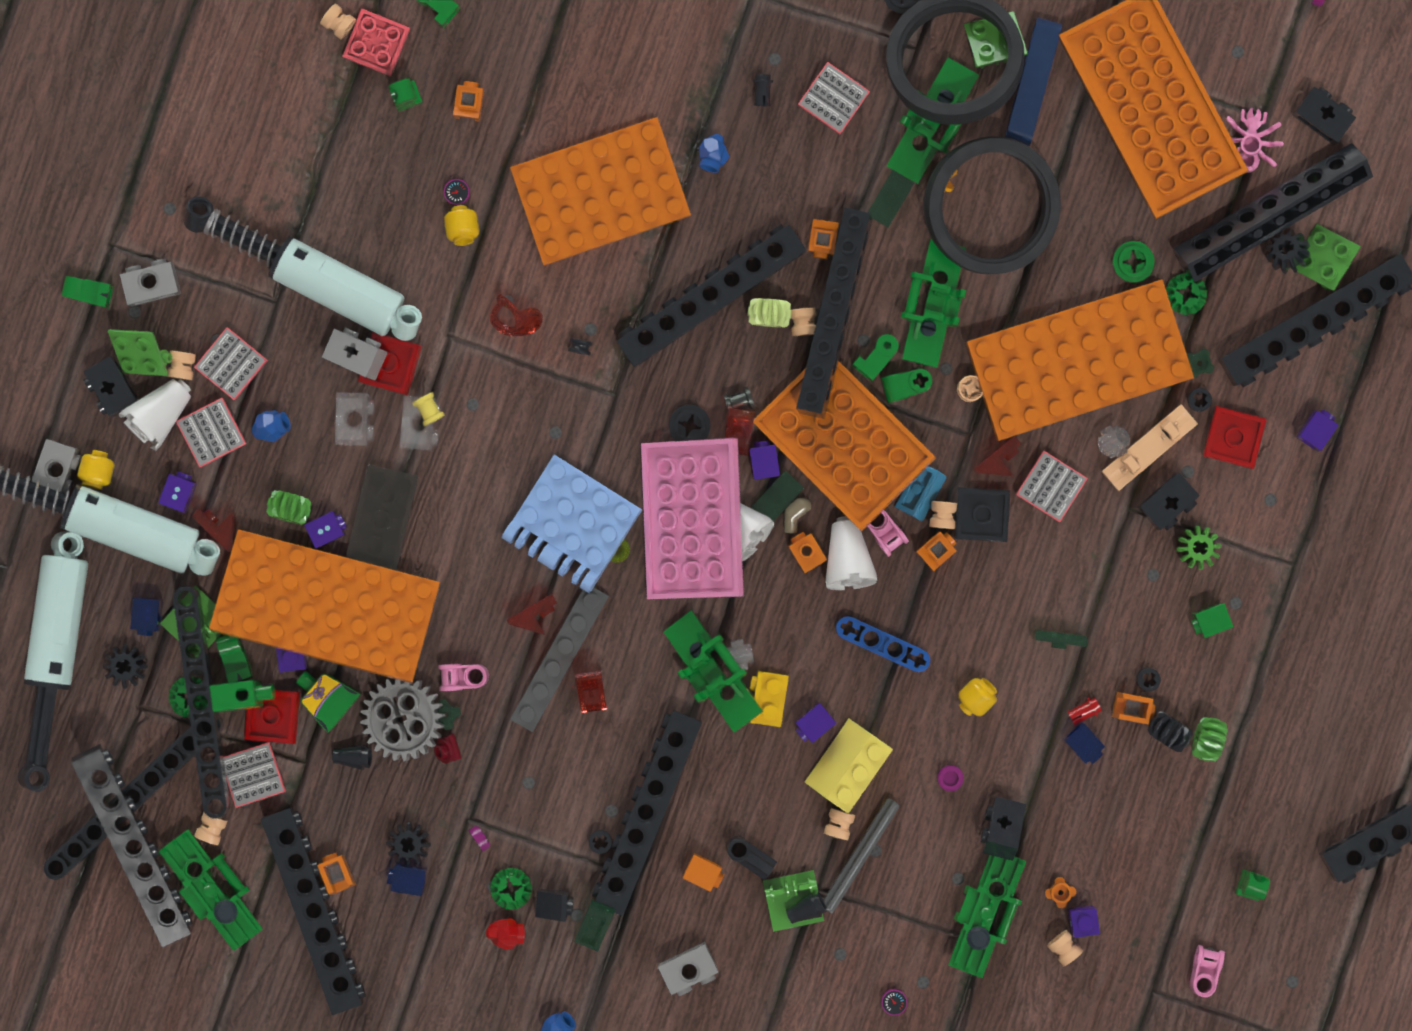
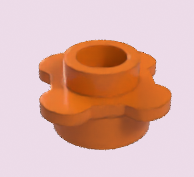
[1045,877,1076,908]

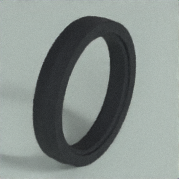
[886,0,1024,125]
[924,136,1061,275]

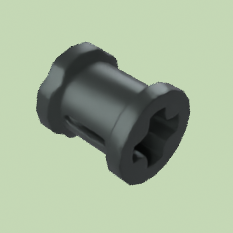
[723,387,755,417]

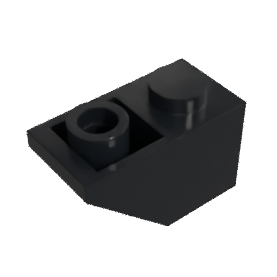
[535,889,574,922]

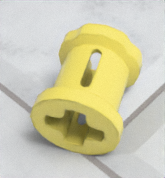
[412,392,445,426]

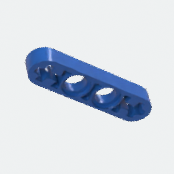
[836,616,930,672]

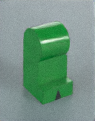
[416,0,460,29]
[388,78,423,112]
[61,276,114,309]
[852,334,899,382]
[216,635,254,683]
[1235,869,1270,901]

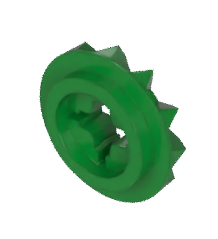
[1112,241,1154,283]
[1166,273,1207,315]
[169,676,208,718]
[490,868,532,910]

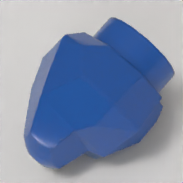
[699,134,730,173]
[252,410,291,442]
[541,1011,576,1031]

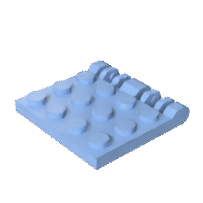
[502,455,642,593]

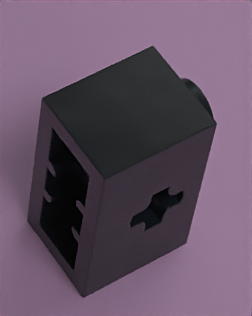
[1292,87,1356,145]
[83,356,139,418]
[1137,472,1200,531]
[980,796,1026,861]

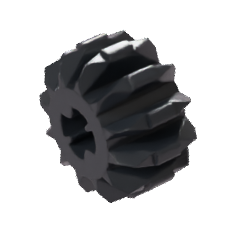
[1266,229,1311,274]
[103,644,148,689]
[1147,712,1193,752]
[386,821,431,866]

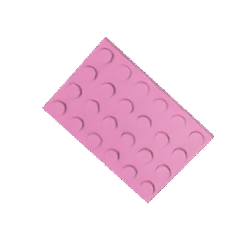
[641,438,744,599]

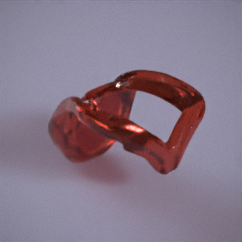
[490,294,543,336]

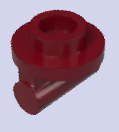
[434,734,462,764]

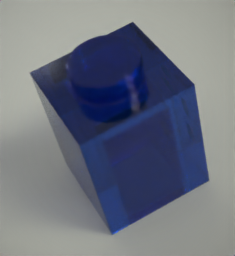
[130,598,163,636]
[1063,723,1105,764]
[387,863,427,896]

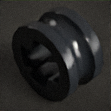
[568,338,593,356]
[1187,388,1212,412]
[1136,668,1161,692]
[589,830,612,854]

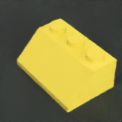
[805,719,893,813]

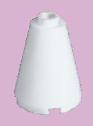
[119,379,191,451]
[740,503,774,561]
[825,516,877,590]

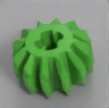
[266,490,311,525]
[1176,526,1221,570]
[1191,717,1228,762]

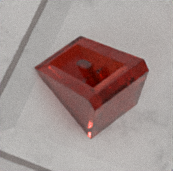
[575,670,607,713]

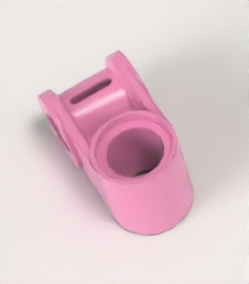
[867,510,909,557]
[438,664,489,691]
[1189,945,1225,997]

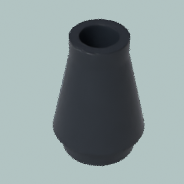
[332,744,372,770]
[786,893,827,924]

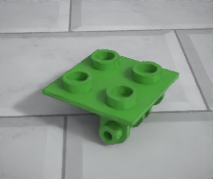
[964,11,1028,69]
[1290,224,1361,291]
[108,330,172,376]
[160,585,222,657]
[763,870,824,932]

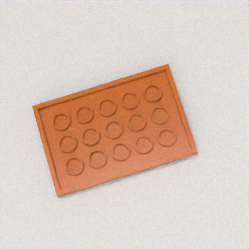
[510,117,691,266]
[752,361,936,532]

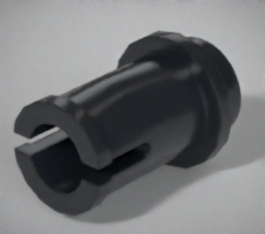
[753,74,773,107]

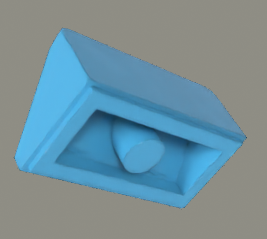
[895,466,947,521]

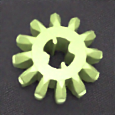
[748,298,792,328]

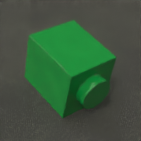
[1190,603,1234,638]

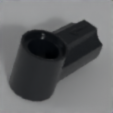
[726,836,777,880]

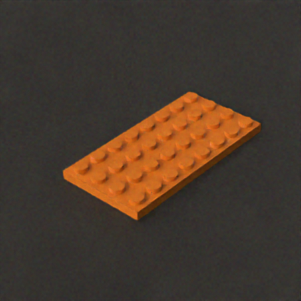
[1059,0,1249,220]
[965,279,1194,441]
[209,529,440,684]

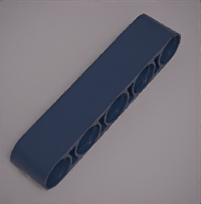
[1005,17,1062,146]

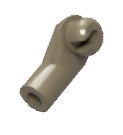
[784,498,811,533]

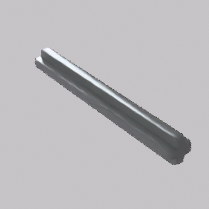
[823,798,899,913]

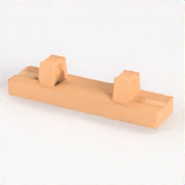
[1101,404,1198,491]

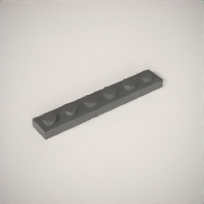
[510,588,609,732]

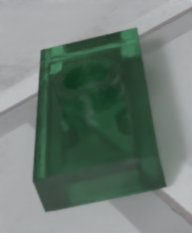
[868,170,915,228]
[751,470,804,522]
[1032,630,1088,649]
[574,900,616,952]

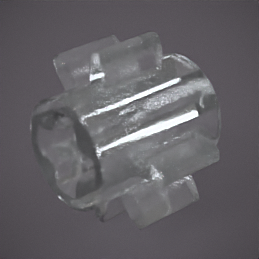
[1098,425,1130,458]
[727,639,754,670]

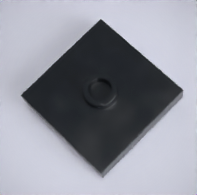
[955,487,1010,542]

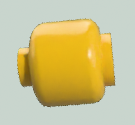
[444,205,480,246]
[77,450,115,490]
[959,678,997,716]

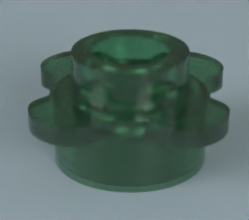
[1187,349,1214,378]
[437,699,461,730]

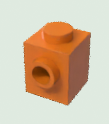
[788,531,827,573]

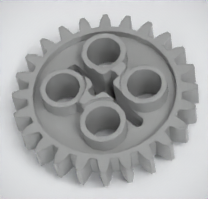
[360,678,445,761]

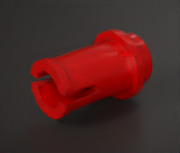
[1067,697,1102,726]

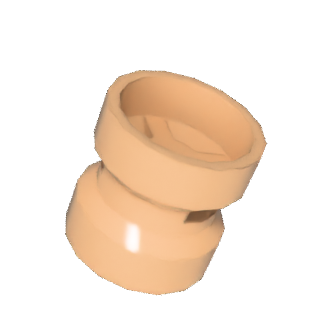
[320,3,356,40]
[791,308,816,336]
[167,351,196,380]
[957,375,983,402]
[929,501,957,529]
[824,808,855,840]
[194,812,228,845]
[1047,930,1083,967]

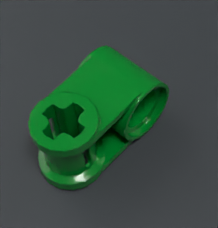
[881,369,932,403]

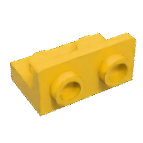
[750,671,789,727]

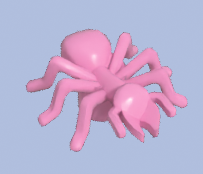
[1226,108,1284,173]

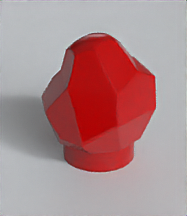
[486,918,525,950]

